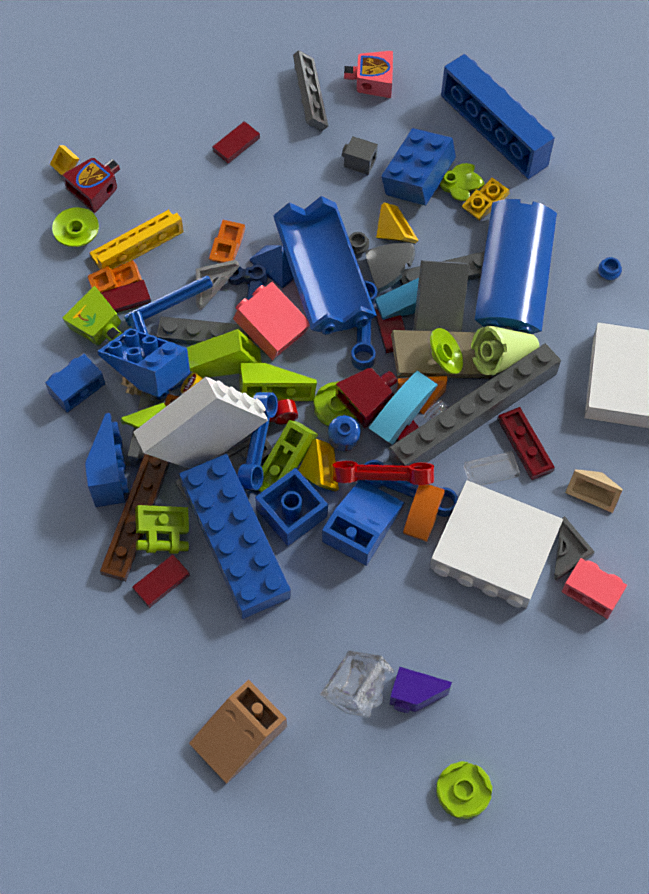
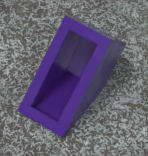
[389,666,452,713]

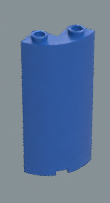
[273,196,377,335]
[474,199,557,334]

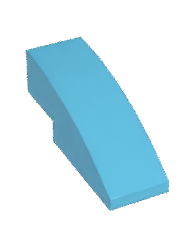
[369,371,438,444]

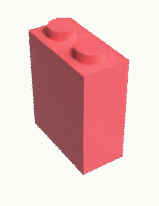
[233,282,310,360]

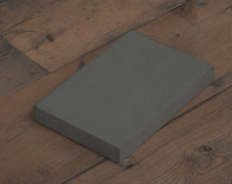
[413,260,469,332]

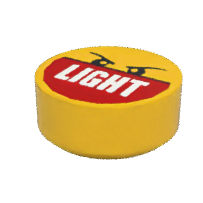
[180,372,203,394]

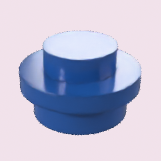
[598,257,622,280]

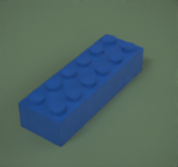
[441,53,555,180]
[179,454,291,619]

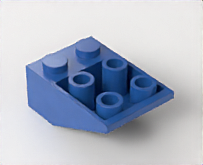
[98,328,190,397]
[85,413,129,508]
[322,480,405,566]

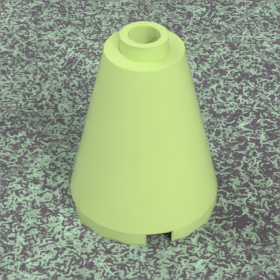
[471,326,540,375]

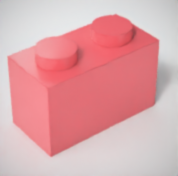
[562,558,627,619]

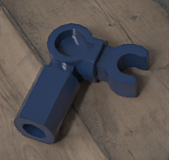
[229,264,268,300]

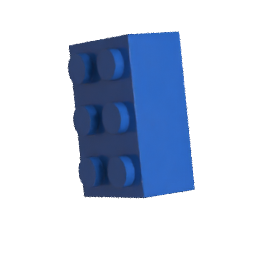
[381,128,456,206]

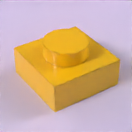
[50,145,79,175]

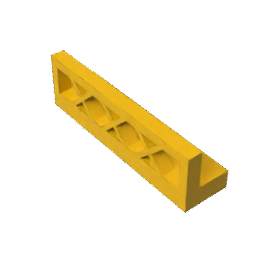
[89,209,184,270]

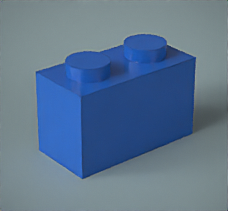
[45,354,105,413]

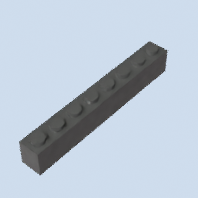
[389,343,561,466]

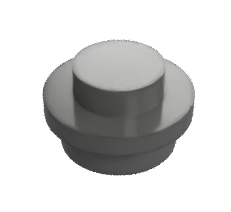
[348,232,369,254]

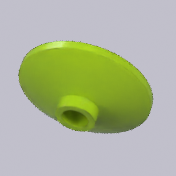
[52,207,99,247]
[430,328,463,375]

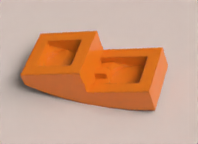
[209,220,246,263]
[88,260,142,292]
[403,484,445,542]

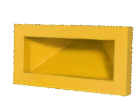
[376,202,419,244]
[298,439,339,492]

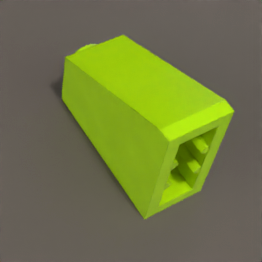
[186,329,262,378]

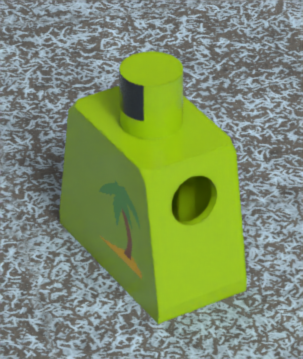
[62,286,122,345]

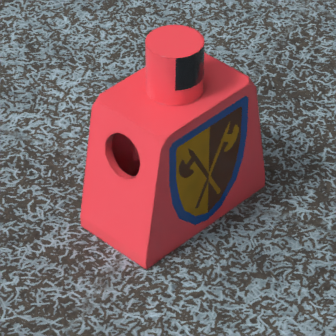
[344,51,393,98]

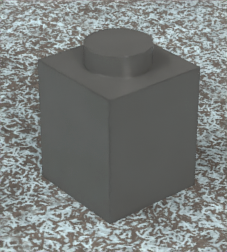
[341,136,378,175]

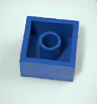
[255,468,328,546]

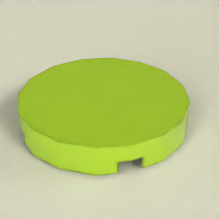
[313,381,357,427]
[436,761,492,819]

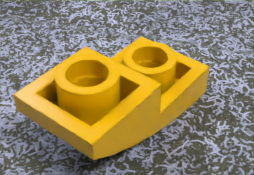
[462,177,510,221]

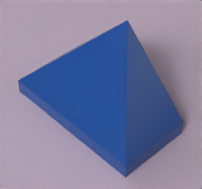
[250,245,294,289]

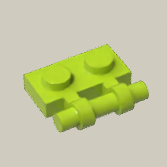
[135,505,189,554]

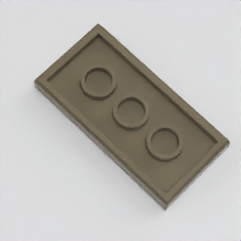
[391,330,492,379]

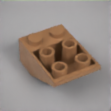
[189,679,287,784]

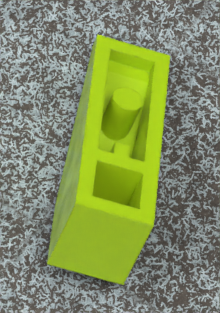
[239,363,317,401]
[258,420,318,492]

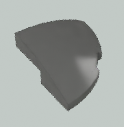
[365,243,415,293]

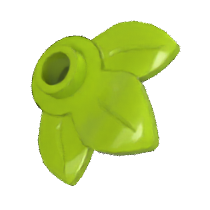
[439,163,485,202]

